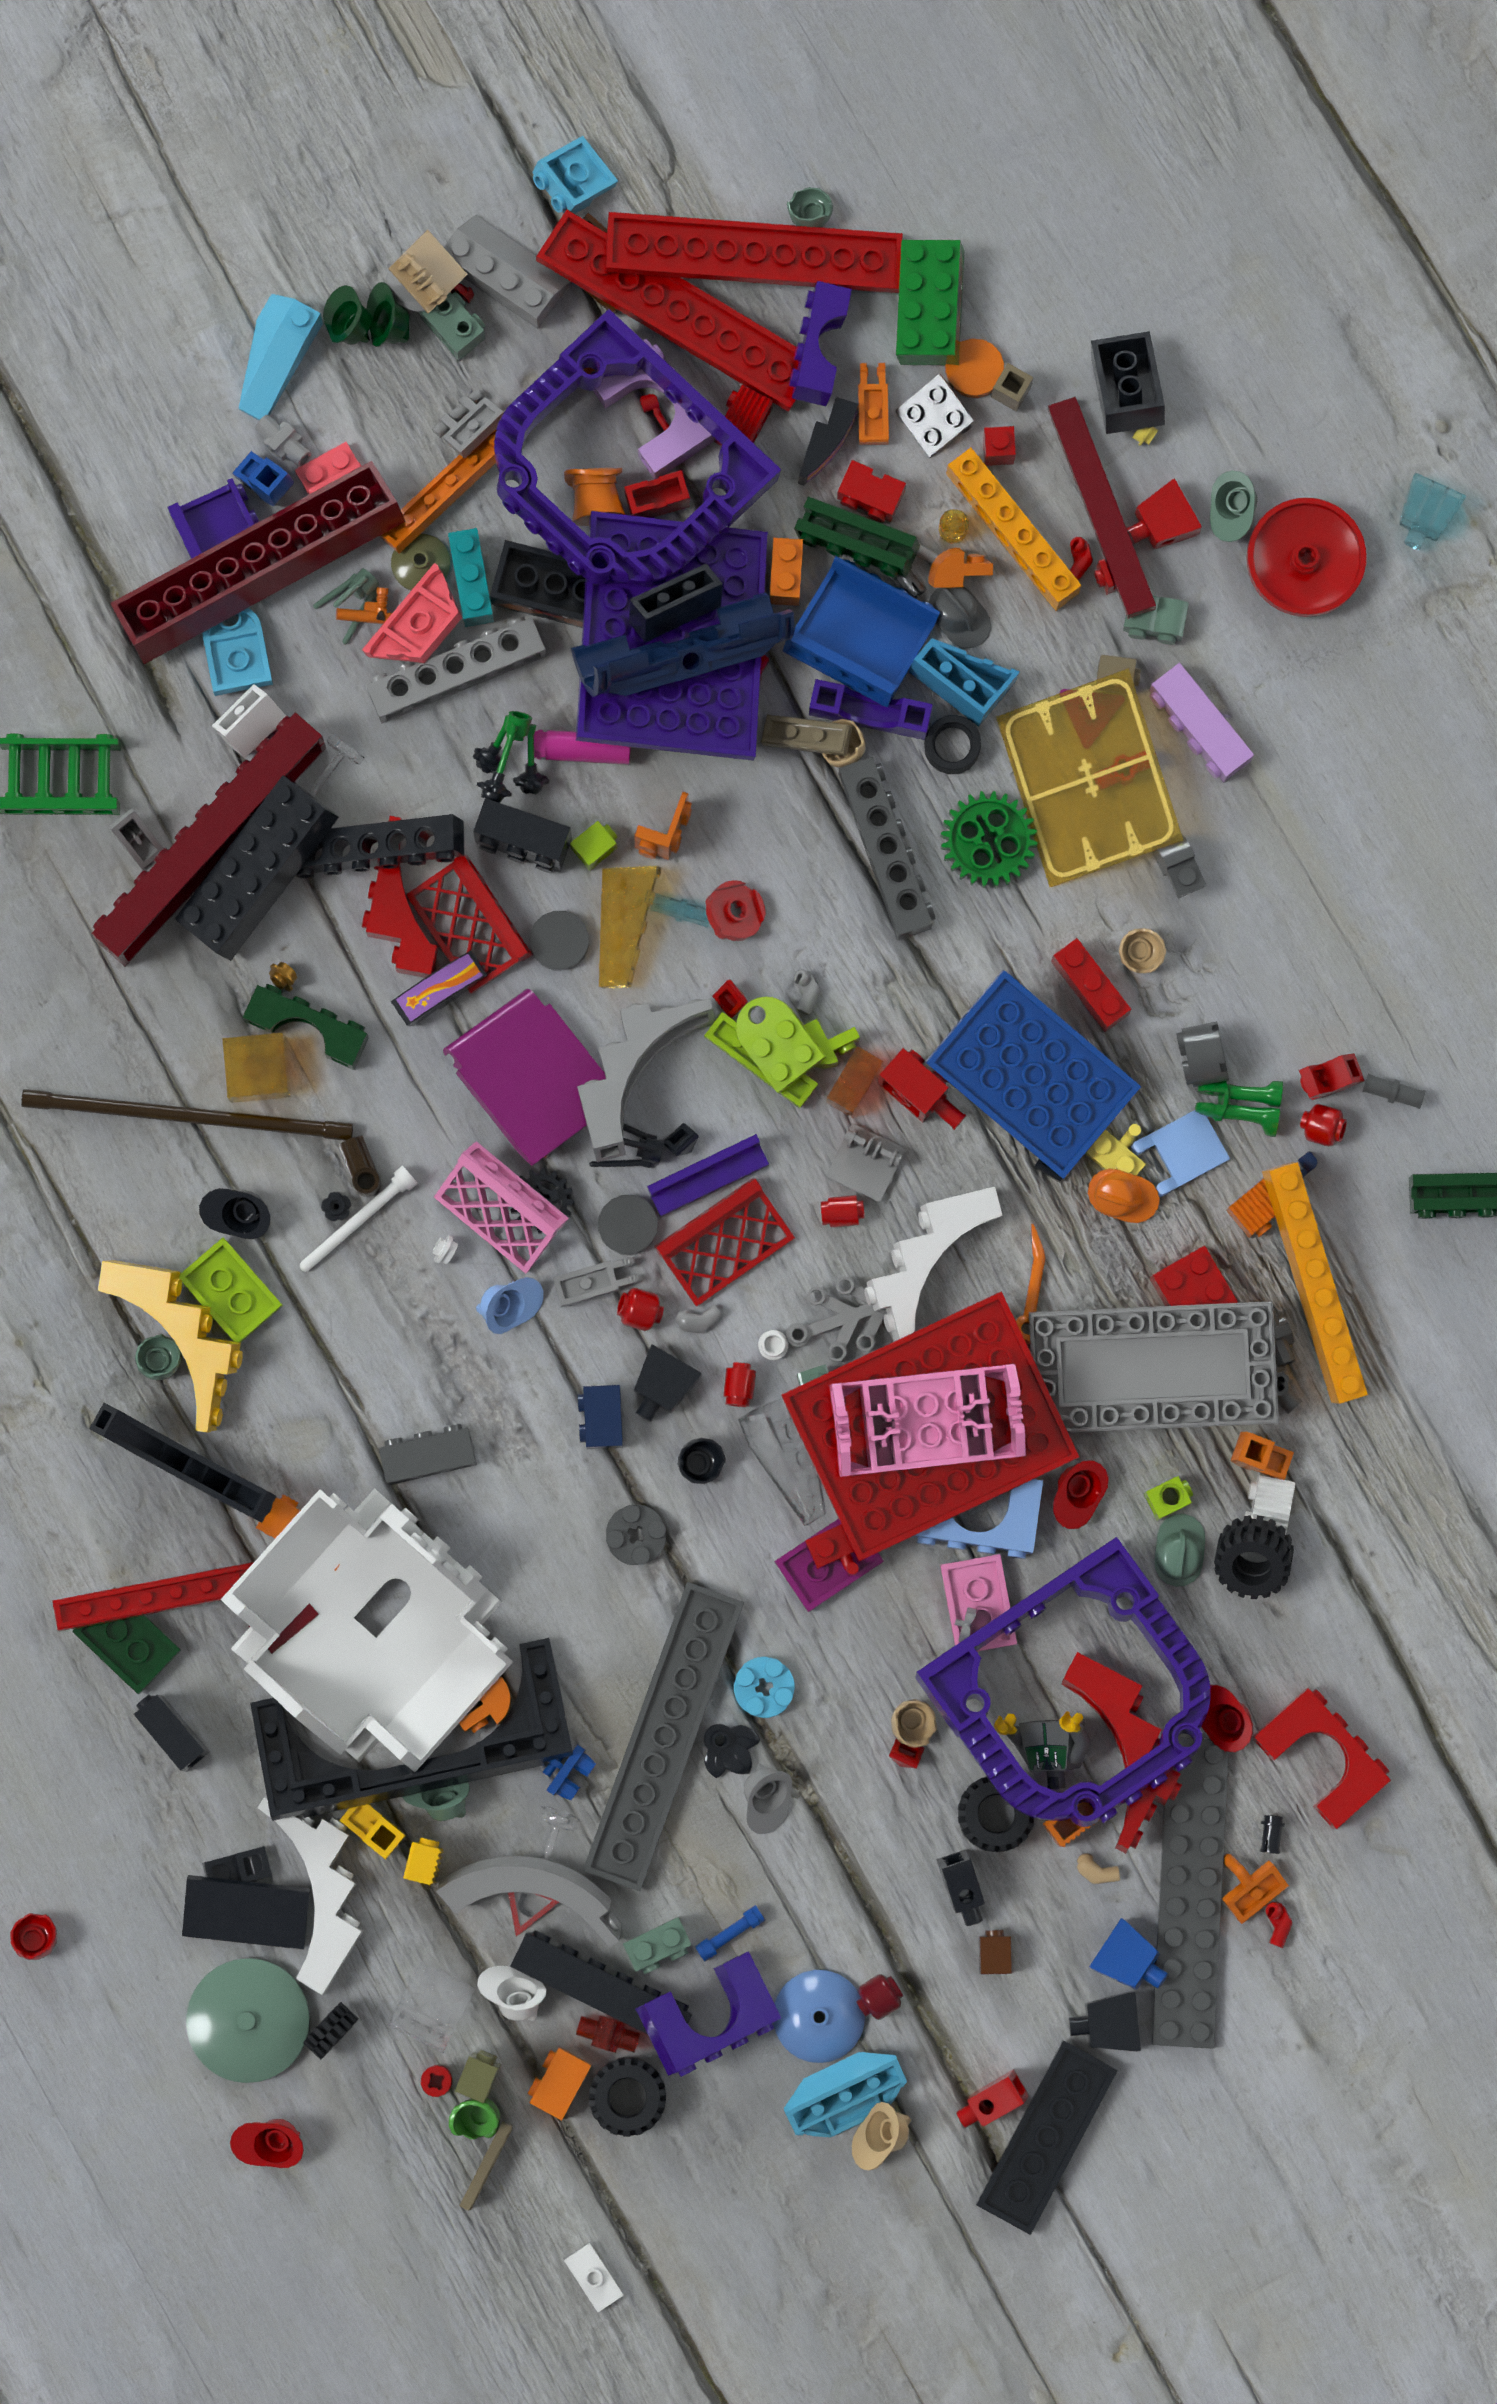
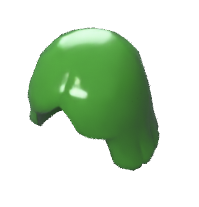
[449,2098,500,2140]

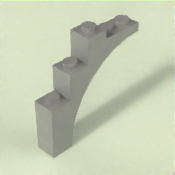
[577,998,715,1162]

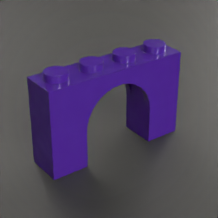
[635,1951,781,2077]

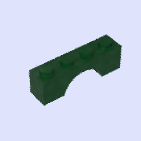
[242,984,369,1070]

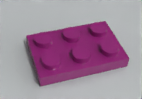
[774,1519,884,1612]

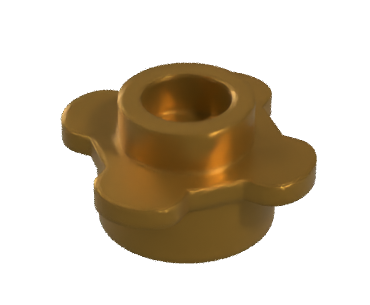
[269,962,298,992]

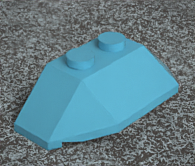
[784,2052,907,2137]

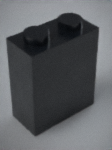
[133,1694,210,1772]

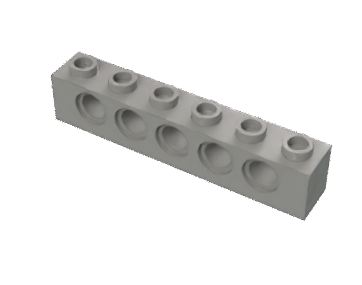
[366,617,546,724]

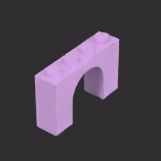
[592,338,714,479]

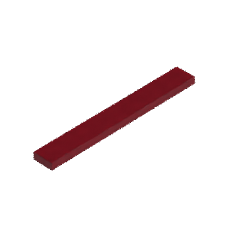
[1047,396,1156,619]

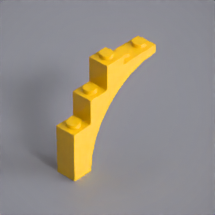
[98,1260,243,1433]

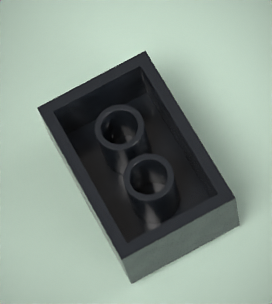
[1091,331,1165,434]
[473,798,572,873]

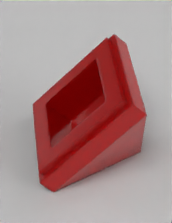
[712,979,748,1019]
[889,1738,925,1769]

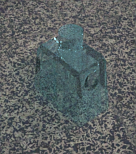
[1399,472,1466,550]

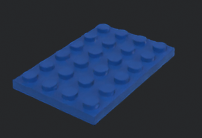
[925,970,1141,1179]

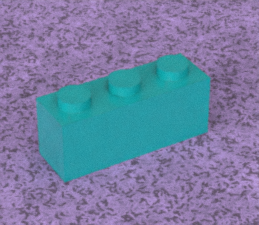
[448,528,494,627]

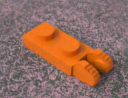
[858,363,889,445]

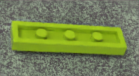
[704,1012,818,1109]

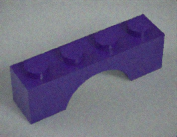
[789,281,852,407]
[809,679,933,740]

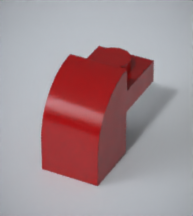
[1299,1053,1365,1100]

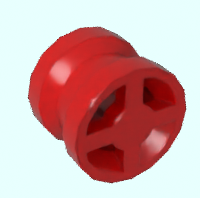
[421,2065,452,2097]

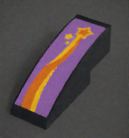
[798,397,859,486]
[391,951,488,1026]

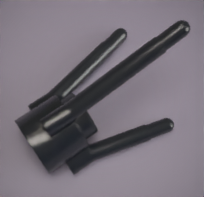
[589,1124,664,1168]

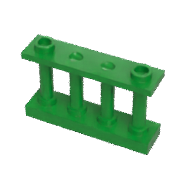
[0,733,121,815]

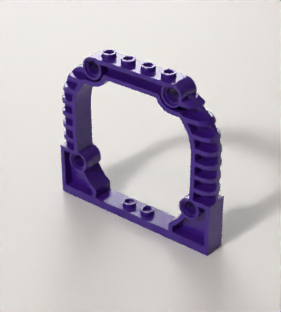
[494,309,781,585]
[915,1537,1211,1827]

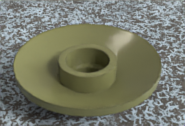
[391,534,450,591]

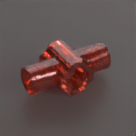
[576,2015,641,2053]

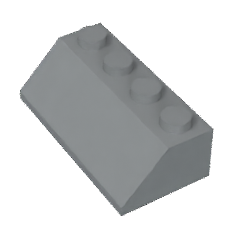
[444,215,572,329]

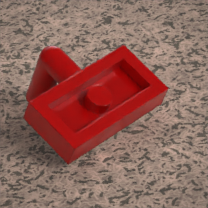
[805,1524,859,1576]

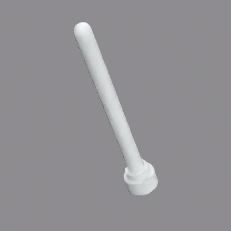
[300,1165,418,1272]

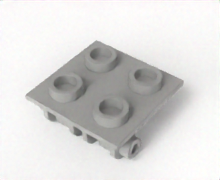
[826,1123,906,1203]

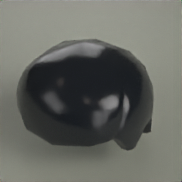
[677,1438,726,1484]

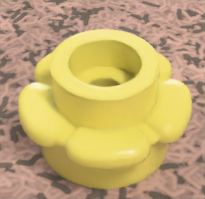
[1132,427,1158,446]

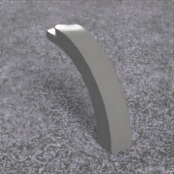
[436,1856,622,1948]

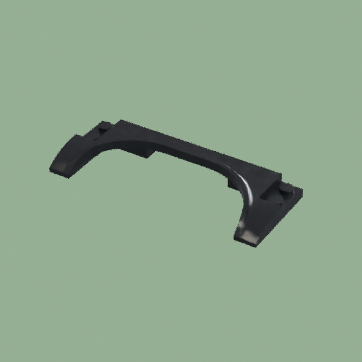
[250,1638,573,1821]

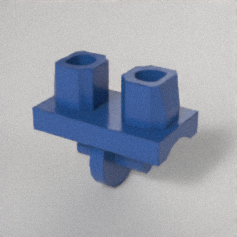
[543,1744,596,1801]

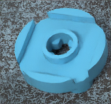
[734,1657,795,1718]

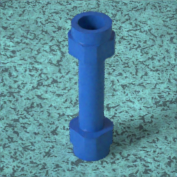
[694,1905,765,1962]

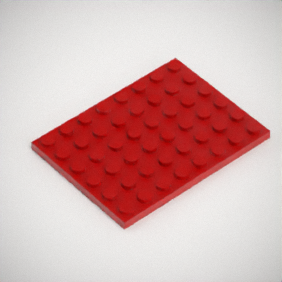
[781,1291,1079,1561]

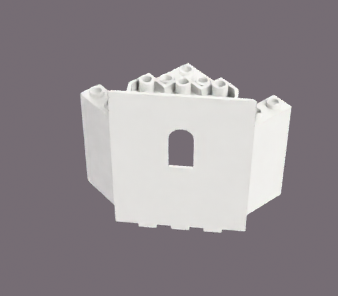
[221,1488,513,1772]

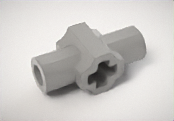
[255,415,311,467]

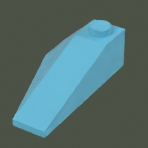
[239,294,323,420]

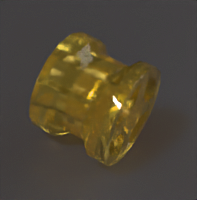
[939,509,969,544]

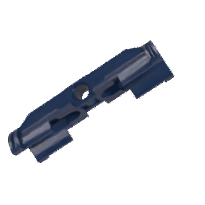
[571,592,795,697]

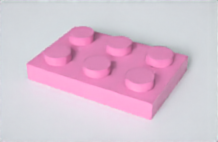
[940,1554,1017,1652]

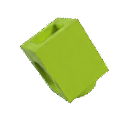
[570,821,618,871]
[1143,1476,1193,1521]

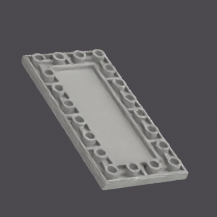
[1029,1301,1279,1432]

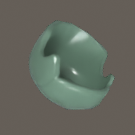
[787,187,833,227]
[135,1334,182,1381]

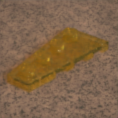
[599,866,662,989]

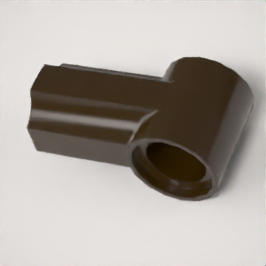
[338,1135,381,1198]

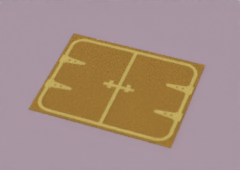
[996,668,1183,887]

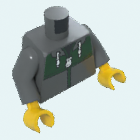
[994,1711,1091,1789]

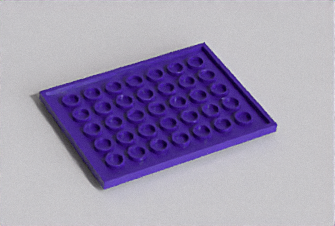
[576,511,768,761]

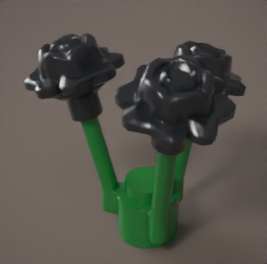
[473,711,550,803]

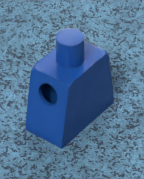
[1089,1918,1168,1990]

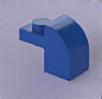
[232,451,294,506]

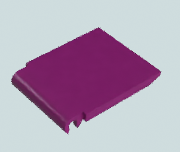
[443,989,606,1166]

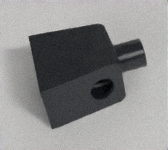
[634,1344,702,1422]
[936,1850,985,1926]
[1069,1991,1141,2052]

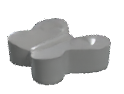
[954,1607,977,1642]

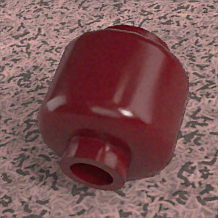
[856,1974,904,2020]

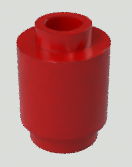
[821,1195,865,1228]
[723,1362,756,1407]

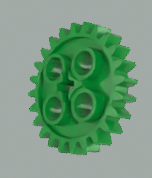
[940,791,1038,888]

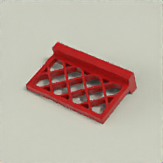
[406,854,533,994]
[654,1178,795,1307]

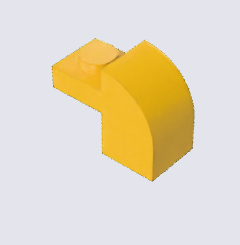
[339,1804,406,1860]

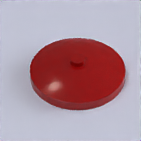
[1246,498,1367,617]

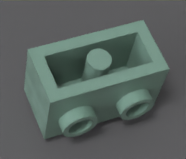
[419,291,486,361]
[623,1917,692,1974]

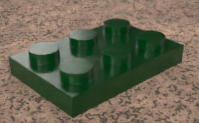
[72,1587,181,1695]

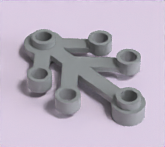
[786,1276,887,1362]

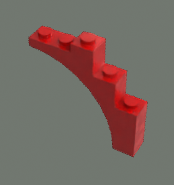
[1061,1652,1182,1854]

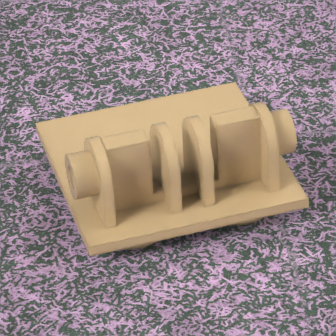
[388,230,467,313]

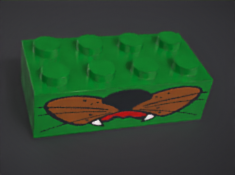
[896,240,965,365]

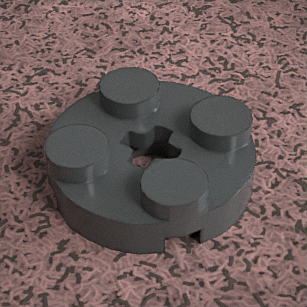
[606,1505,666,1565]

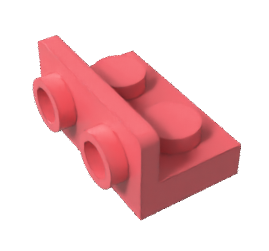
[295,442,361,495]

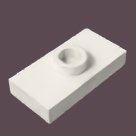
[564,2242,624,2312]

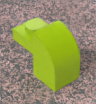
[804,1019,860,1069]

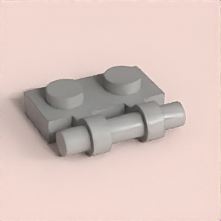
[432,389,504,459]

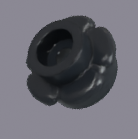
[321,1192,351,1221]

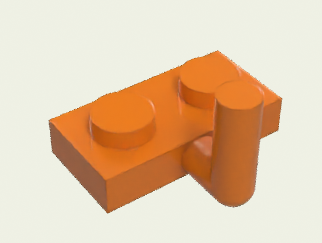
[1221,1854,1289,1924]

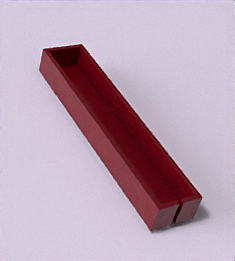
[91,712,326,967]

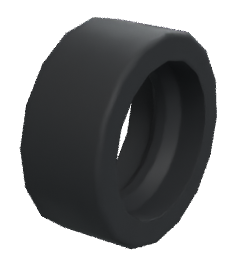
[924,715,981,774]

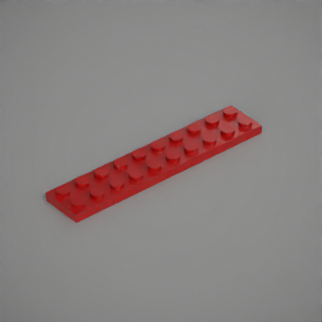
[536,210,799,412]
[605,212,903,293]

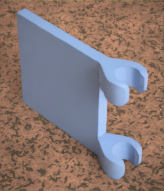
[1131,1110,1230,1197]

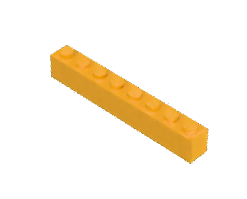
[1262,1162,1368,1404]

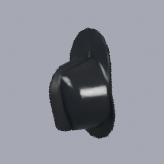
[199,1188,270,1240]

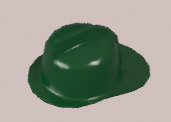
[366,282,410,347]
[323,285,372,345]

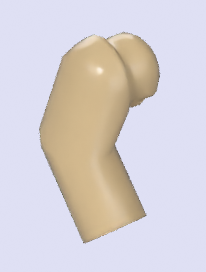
[1077,1853,1120,1884]

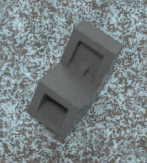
[1151,834,1206,899]

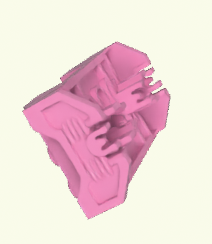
[829,1364,1026,1477]

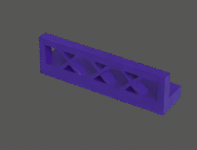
[647,1134,769,1217]

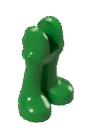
[1195,1081,1283,1137]

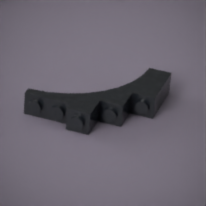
[89,1403,277,1523]

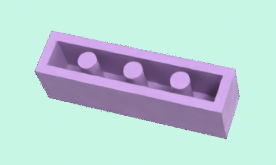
[1149,662,1254,783]

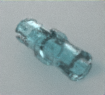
[650,892,709,928]

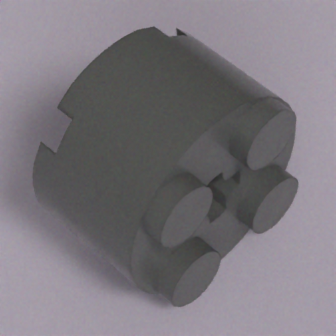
[1176,1021,1229,1087]

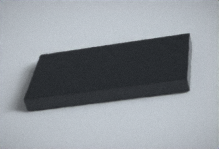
[182,1875,310,1950]

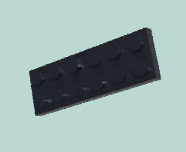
[976,2040,1118,2235]

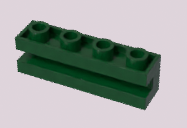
[794,496,920,578]
[1409,1173,1497,1219]

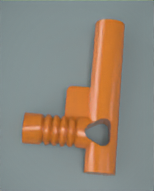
[335,587,392,624]

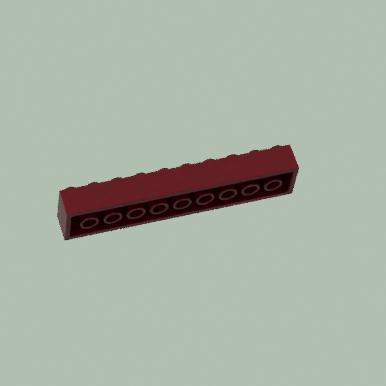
[110,461,406,664]

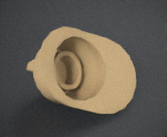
[851,2102,911,2171]

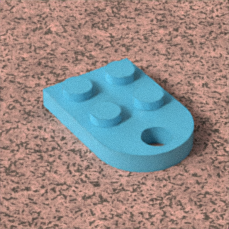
[202,608,273,696]

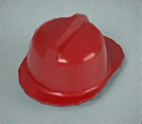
[1053,1460,1109,1529]
[1201,1684,1253,1752]
[230,2119,304,2168]

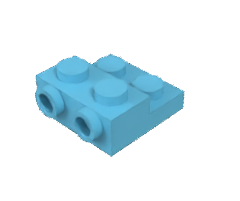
[532,136,618,214]

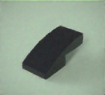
[202,1846,272,1882]

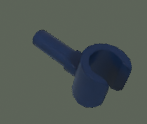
[1297,1151,1317,1178]

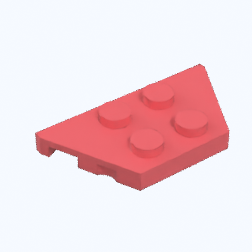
[362,563,462,663]

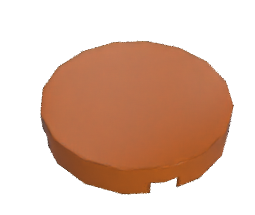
[945,338,1004,398]

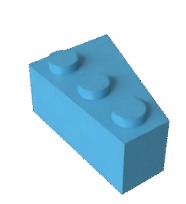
[909,638,1020,727]

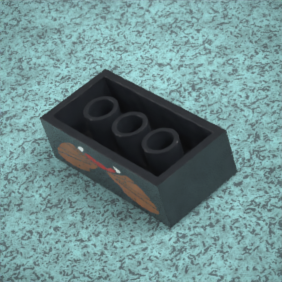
[490,540,586,628]

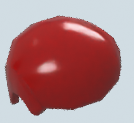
[10,1913,57,1960]

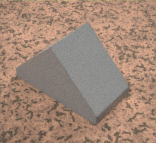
[109,809,164,870]

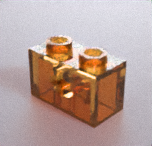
[826,1046,883,1118]

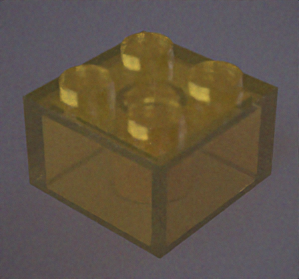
[222,1033,291,1103]

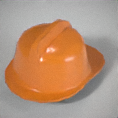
[1088,1168,1160,1223]

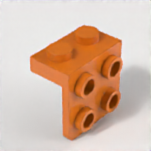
[634,792,692,860]

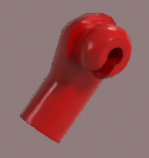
[1069,537,1093,581]
[1265,1902,1293,1948]

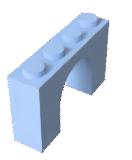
[912,1479,1043,1559]

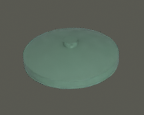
[186,1958,310,2083]

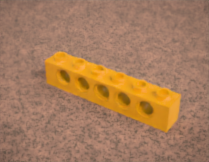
[946,447,1081,611]

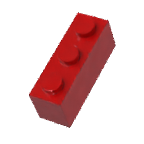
[1051,938,1132,1032]

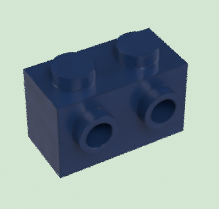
[578,1385,623,1450]

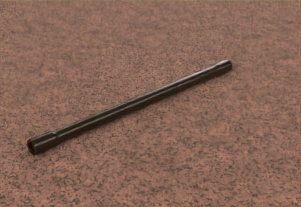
[21,1089,353,1141]

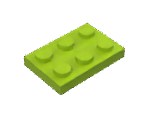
[179,1237,283,1343]

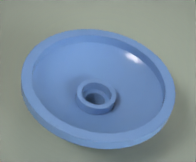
[773,1970,865,2063]

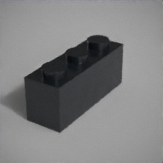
[629,564,723,642]

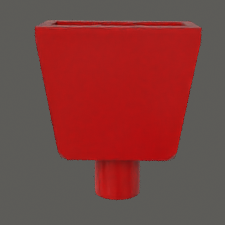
[1127,478,1202,549]
[956,2069,1029,2128]

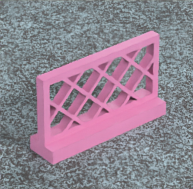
[434,1141,569,1274]

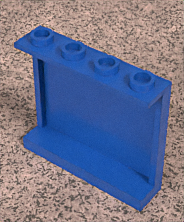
[782,556,940,707]

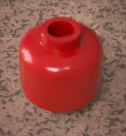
[1300,1104,1347,1147]
[617,1288,664,1331]

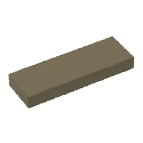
[761,714,853,756]
[459,2120,513,2211]

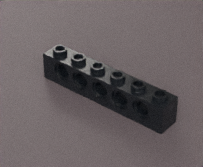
[296,814,465,878]

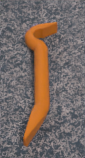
[1016,1224,1045,1345]

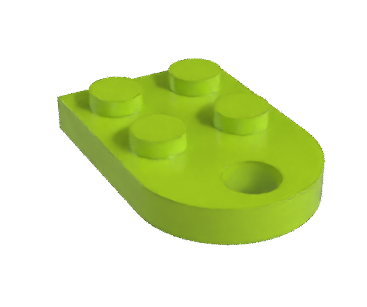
[736,997,827,1093]

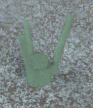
[313,568,380,645]

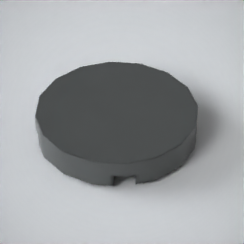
[530,911,589,971]
[598,1195,658,1255]

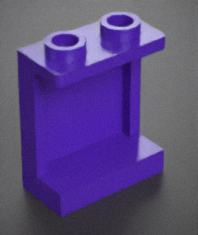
[167,478,259,559]

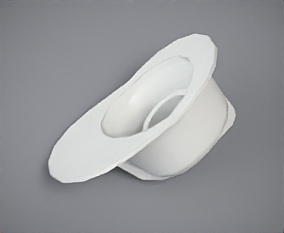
[477,1966,546,2021]

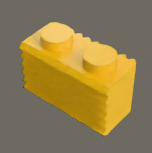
[403,1837,444,1885]

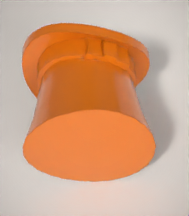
[564,468,626,526]

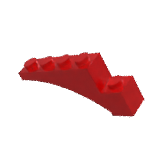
[362,816,438,978]

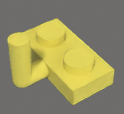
[1085,1124,1146,1176]

